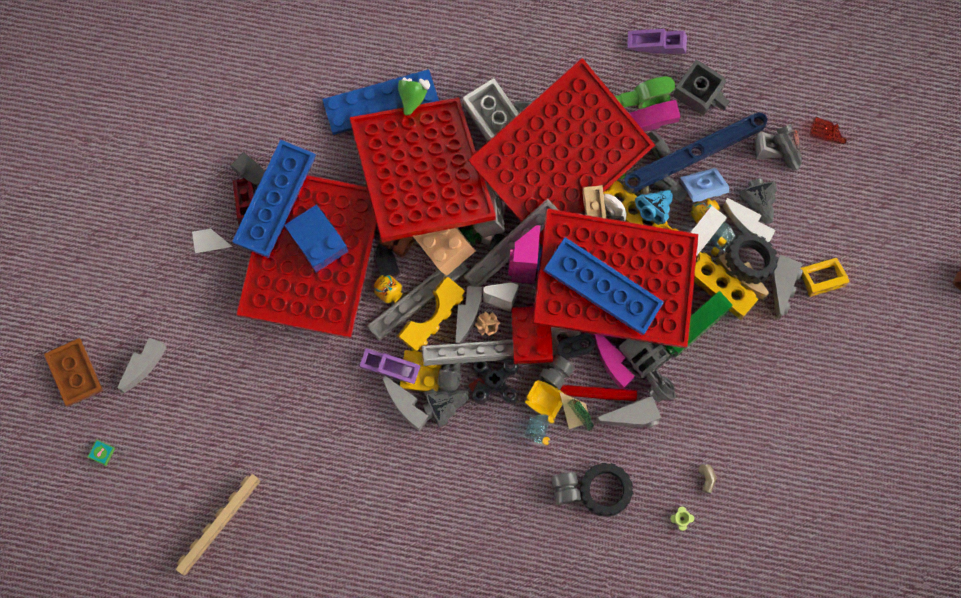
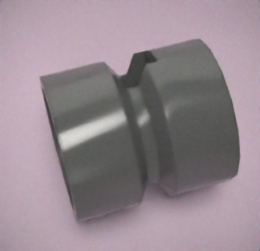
[539,354,575,390]
[551,472,581,505]

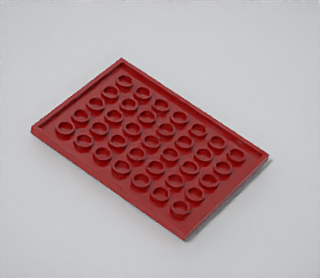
[468,58,655,246]
[350,97,496,242]
[236,175,377,339]
[532,209,699,348]

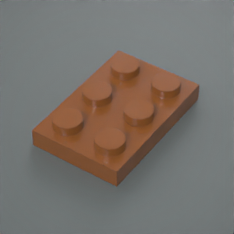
[44,338,104,407]

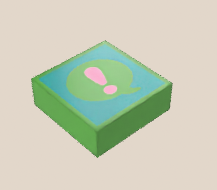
[88,439,115,466]

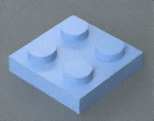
[680,168,729,202]

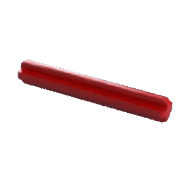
[560,385,637,401]

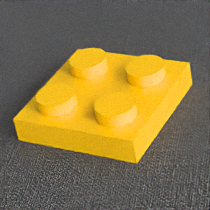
[400,350,442,392]

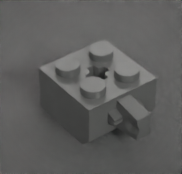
[673,59,730,116]

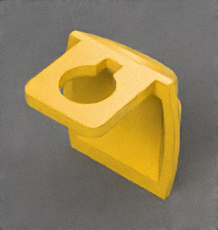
[525,380,564,417]

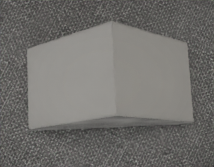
[754,132,783,159]

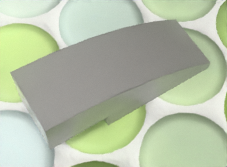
[456,286,482,344]
[117,338,167,393]
[383,376,428,432]

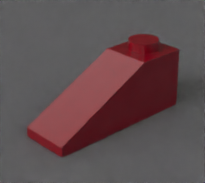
[232,178,254,226]

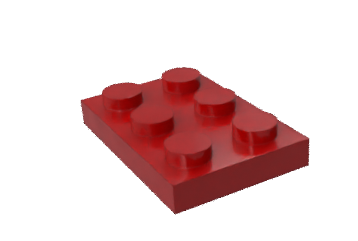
[512,307,553,364]

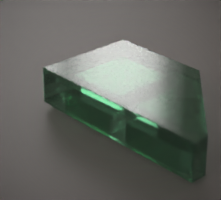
[568,399,594,431]

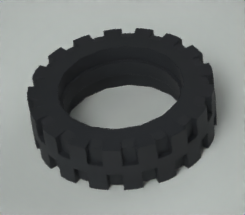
[725,233,778,284]
[580,463,633,517]

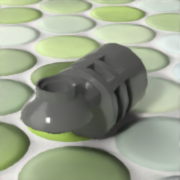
[618,339,676,402]

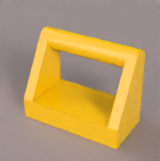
[800,258,849,297]

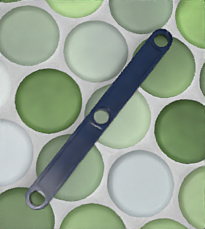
[623,112,768,193]

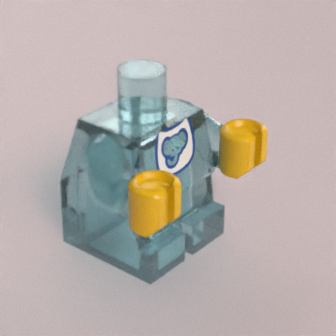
[708,222,736,256]
[525,414,555,446]

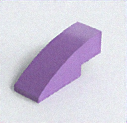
[627,29,687,54]
[360,348,421,384]

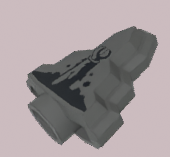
[773,125,802,171]
[739,178,777,224]
[423,389,470,428]

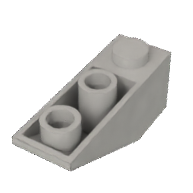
[771,255,803,319]

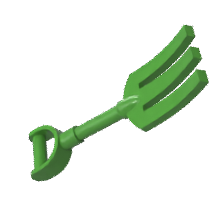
[615,76,675,109]

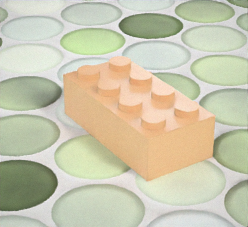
[413,228,476,276]

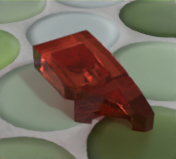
[809,117,847,145]

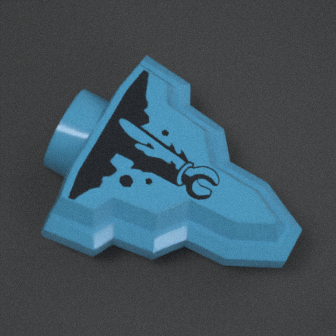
[635,190,673,225]

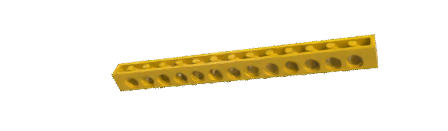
[603,180,758,320]

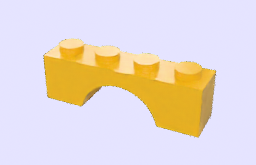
[396,277,465,351]

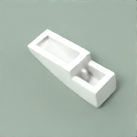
[723,198,775,242]

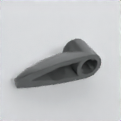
[230,152,265,186]

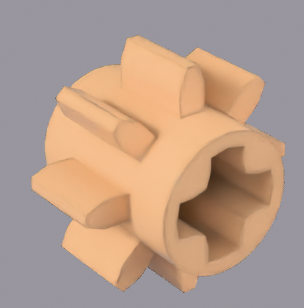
[475,312,500,336]

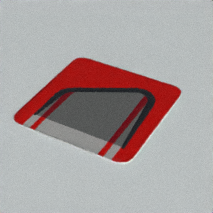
[468,377,485,397]

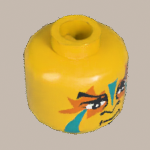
[690,198,720,224]
[374,275,402,303]

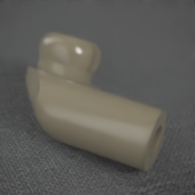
[699,464,716,494]

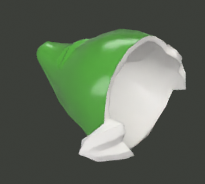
[398,78,430,116]

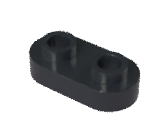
[557,333,595,360]

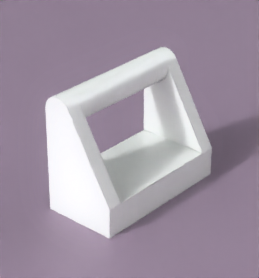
[483,283,518,312]

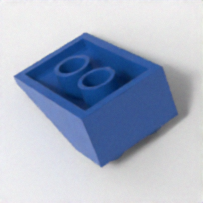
[284,204,348,272]

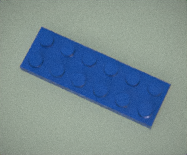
[322,69,439,135]
[232,139,316,258]
[543,237,664,336]

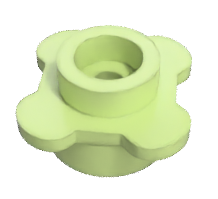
[670,507,694,531]

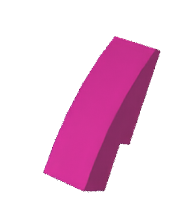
[629,100,680,131]
[594,334,635,389]

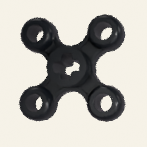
[472,358,519,405]

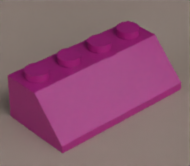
[508,225,540,284]

